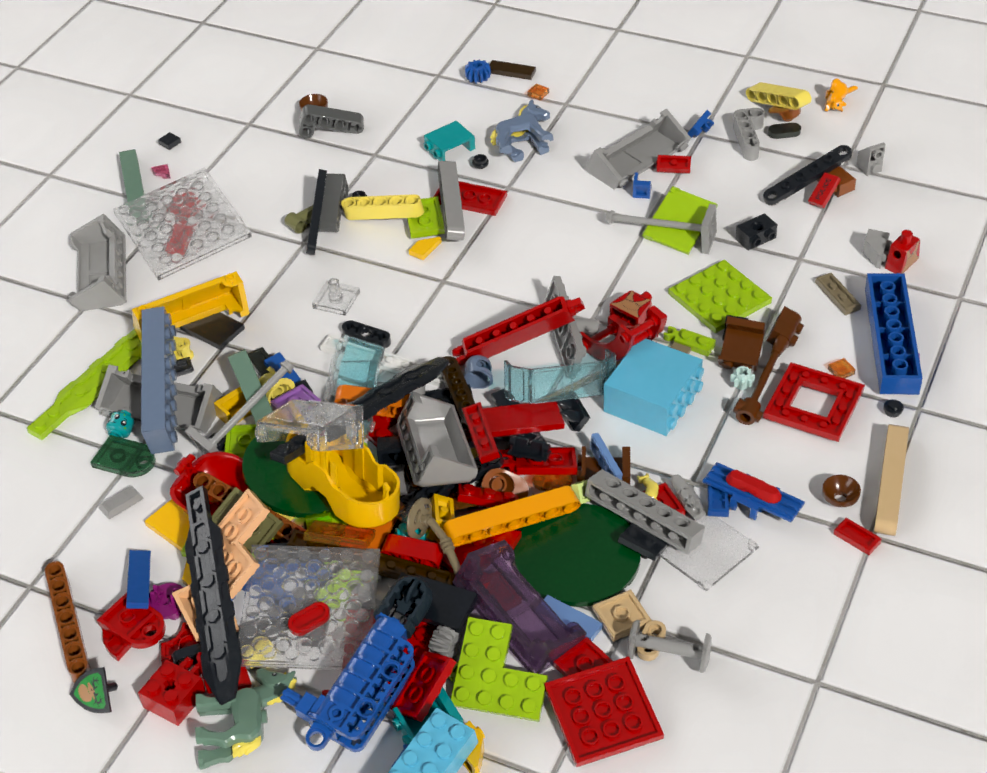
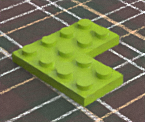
[451,617,548,722]

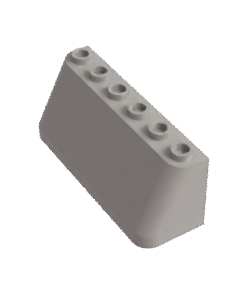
[397,391,478,487]

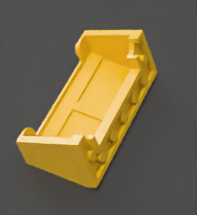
[132,271,250,343]

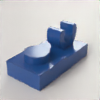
[688,110,714,138]

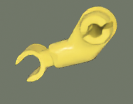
[637,473,659,500]

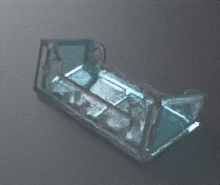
[319,334,386,439]

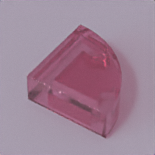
[151,164,171,179]

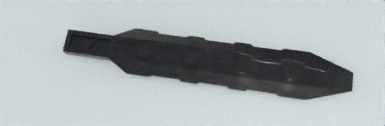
[269,357,449,465]
[185,485,242,705]

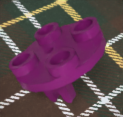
[149,583,184,620]

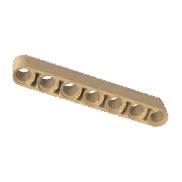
[874,424,909,536]

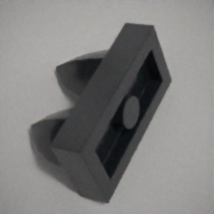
[556,390,590,432]

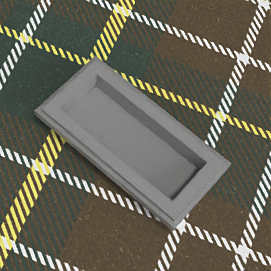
[98,486,144,519]

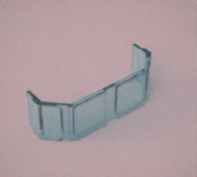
[504,349,616,404]

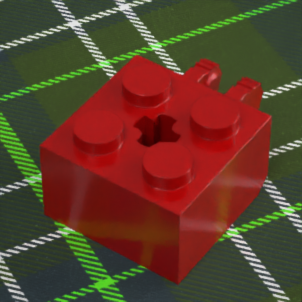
[138,657,205,726]

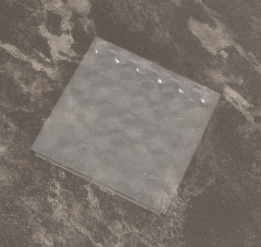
[113,168,252,281]
[238,545,381,670]

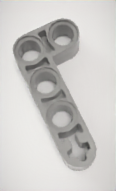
[733,108,765,161]

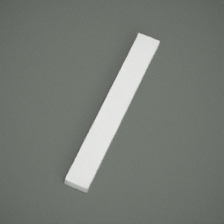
[320,334,446,388]

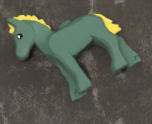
[195,668,297,770]

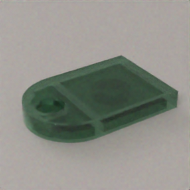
[90,435,156,477]

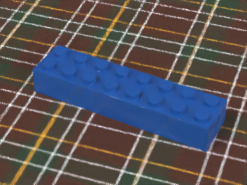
[865,273,923,395]

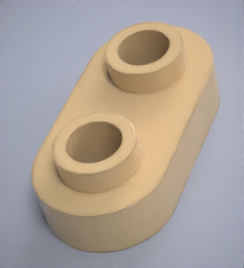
[637,620,666,661]

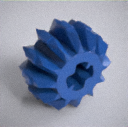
[465,59,491,84]

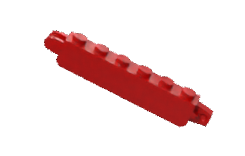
[452,296,585,366]

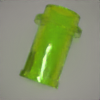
[305,511,332,528]

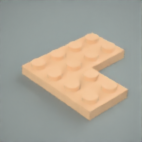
[218,489,270,599]

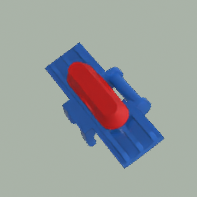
[702,462,805,522]

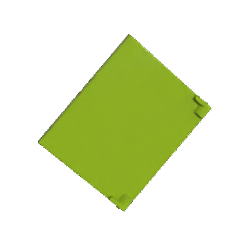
[642,186,718,255]

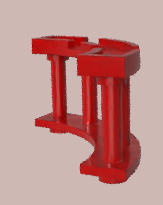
[580,305,667,362]

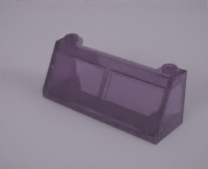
[452,540,587,674]

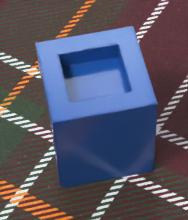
[633,172,652,199]

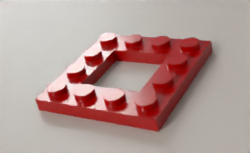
[763,362,865,442]

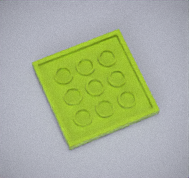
[668,260,772,334]

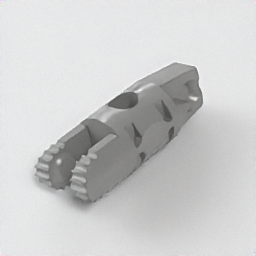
[671,474,706,521]

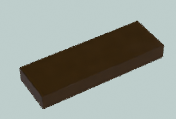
[490,60,536,80]

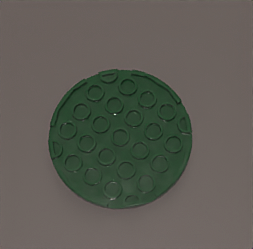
[242,421,351,518]
[514,503,641,607]

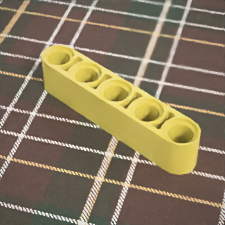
[746,82,811,110]
[341,194,424,220]

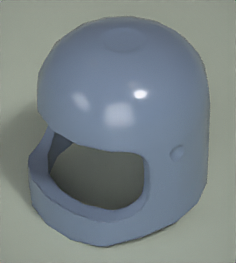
[464,355,493,389]

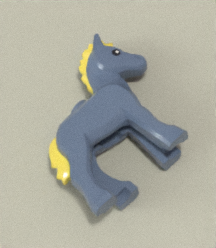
[490,100,554,162]

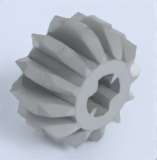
[428,625,461,659]

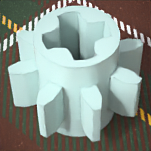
[730,366,755,390]

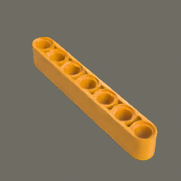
[442,486,581,547]

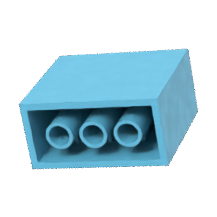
[604,339,704,436]

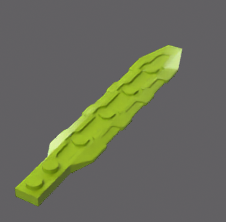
[27,329,142,440]

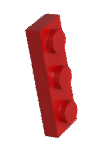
[457,484,519,508]

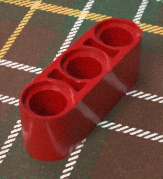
[380,534,444,568]

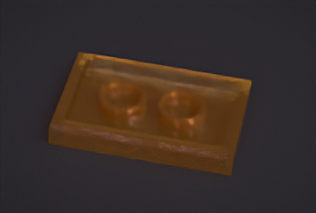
[303,520,376,550]

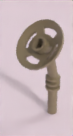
[407,497,463,575]

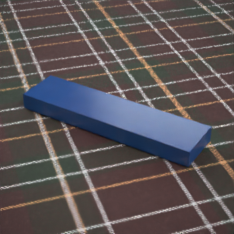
[126,550,151,609]

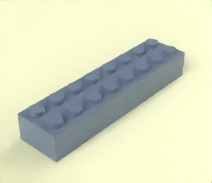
[141,306,178,454]

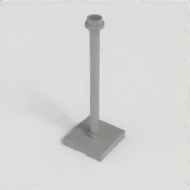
[606,204,717,254]
[185,360,294,454]

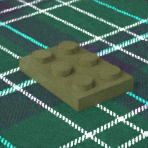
[211,487,284,557]

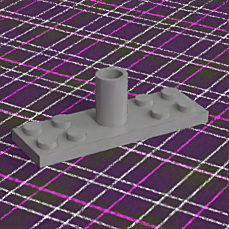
[544,276,599,379]

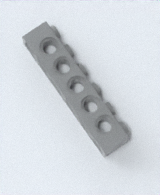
[585,469,705,554]

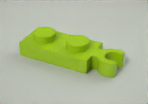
[663,326,716,357]

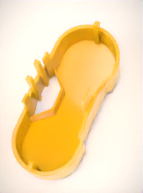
[286,415,400,528]

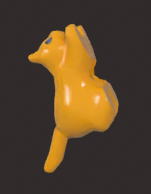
[824,78,858,112]

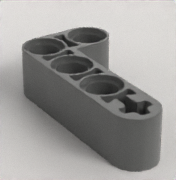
[299,105,364,139]
[320,173,348,232]

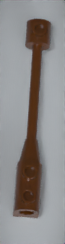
[732,306,804,425]

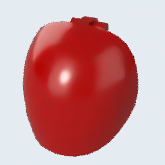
[170,452,249,516]

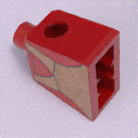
[885,230,920,273]
[610,291,652,326]

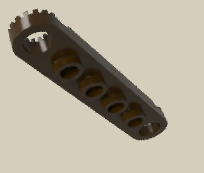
[441,356,475,431]

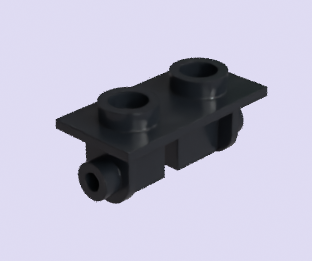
[507,436,551,462]

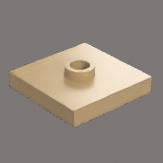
[592,589,652,641]

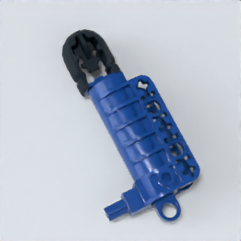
[280,575,433,752]

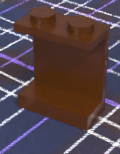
[718,316,766,372]
[577,446,630,484]

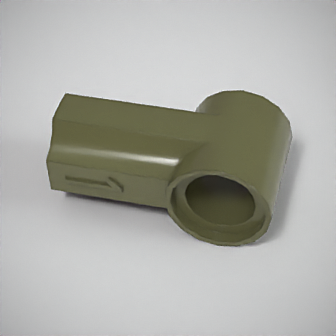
[285,205,313,234]

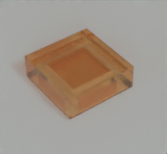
[527,84,549,101]
[828,358,856,379]

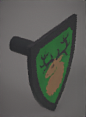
[69,667,118,713]

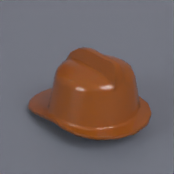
[768,106,801,122]
[482,468,529,499]

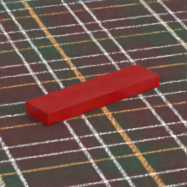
[462,402,500,464]

